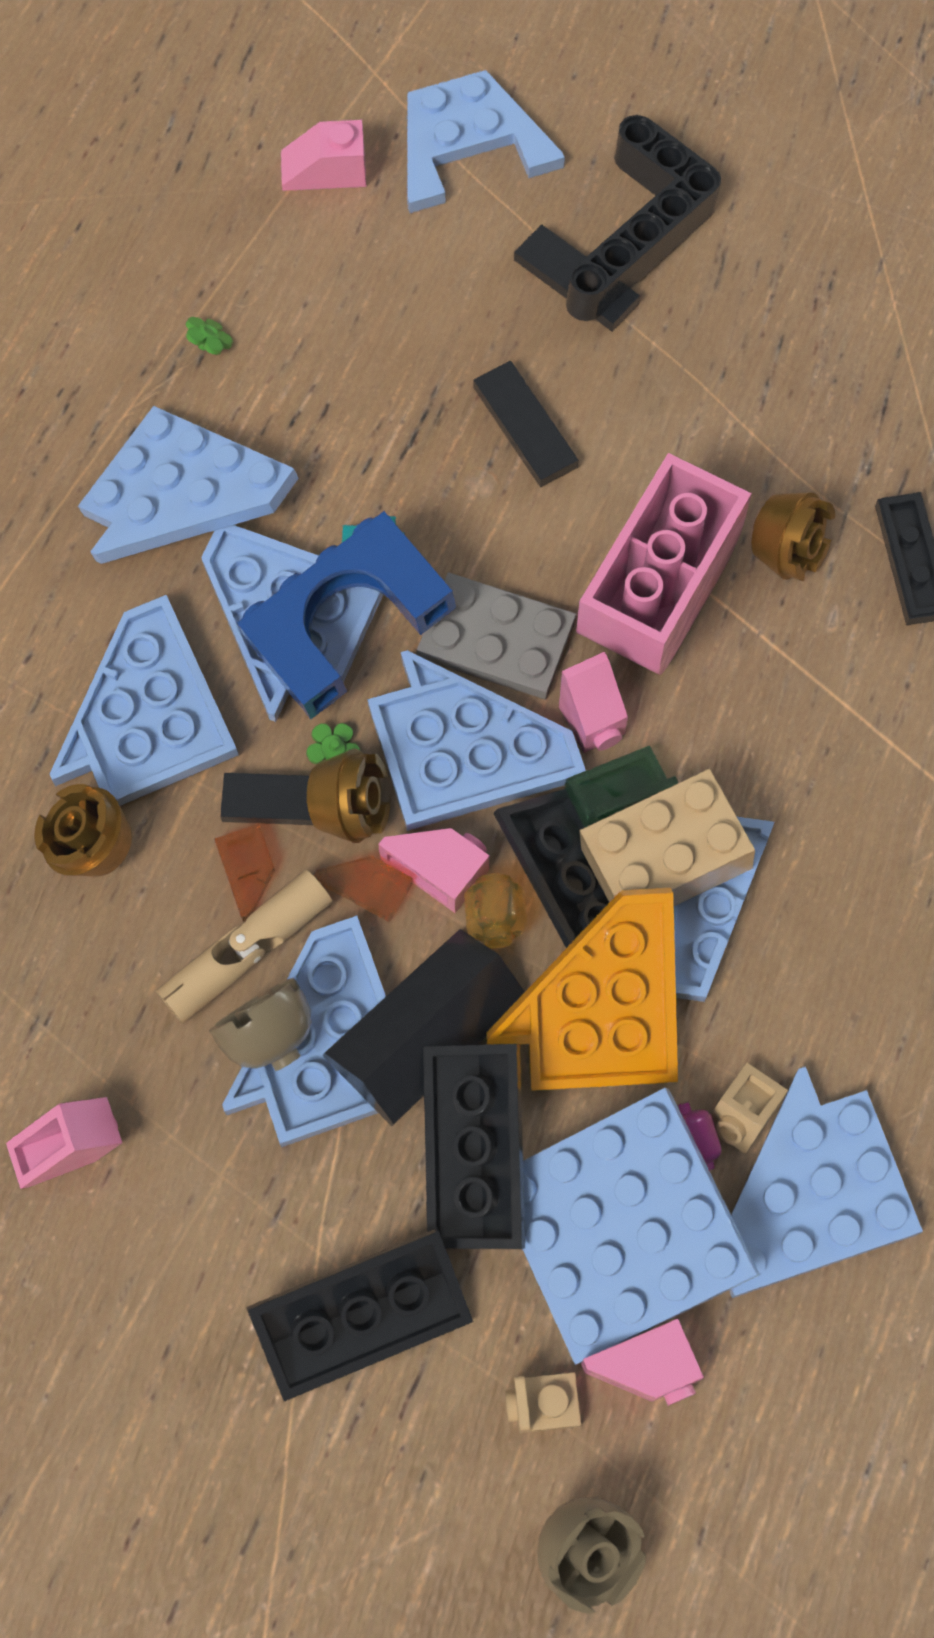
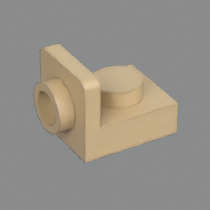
[711,1063,788,1153]
[505,1372,581,1433]

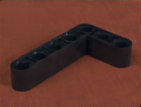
[566,115,721,321]

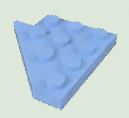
[78,406,299,564]
[201,525,383,722]
[50,595,238,806]
[367,650,587,831]
[222,916,386,1147]
[729,1066,923,1298]

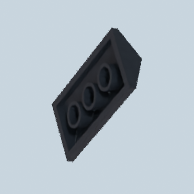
[493,787,609,948]
[323,929,525,1126]
[423,1044,525,1249]
[247,1228,473,1402]

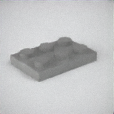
[417,572,576,700]

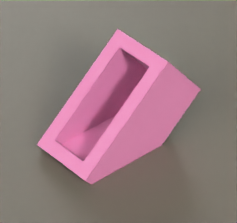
[281,120,366,191]
[559,652,628,753]
[378,828,490,913]
[6,1097,122,1189]
[581,1319,704,1406]

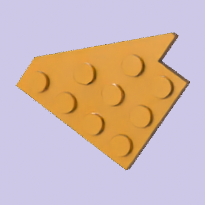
[486,888,678,1091]

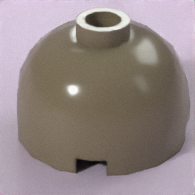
[209,978,312,1071]
[537,1497,646,1614]

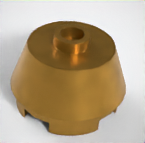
[751,492,835,581]
[307,749,390,843]
[34,784,132,877]

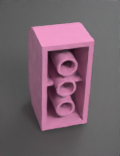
[577,453,752,675]

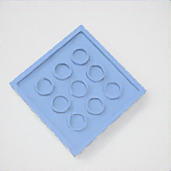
[523,1088,760,1365]

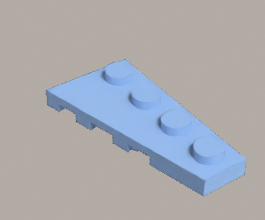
[674,817,774,1002]

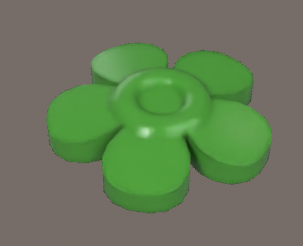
[186,317,233,355]
[306,723,360,764]

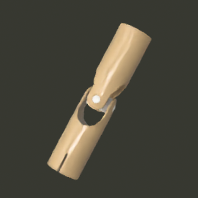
[155,870,332,1024]

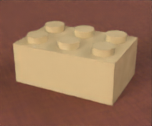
[580,769,755,906]

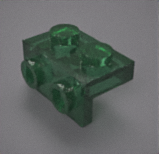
[564,746,679,828]

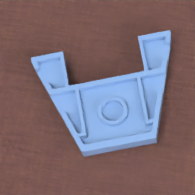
[407,70,565,213]

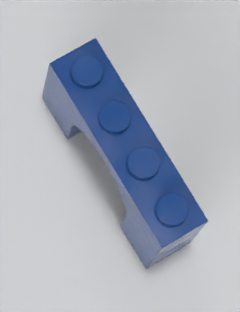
[237,511,457,719]

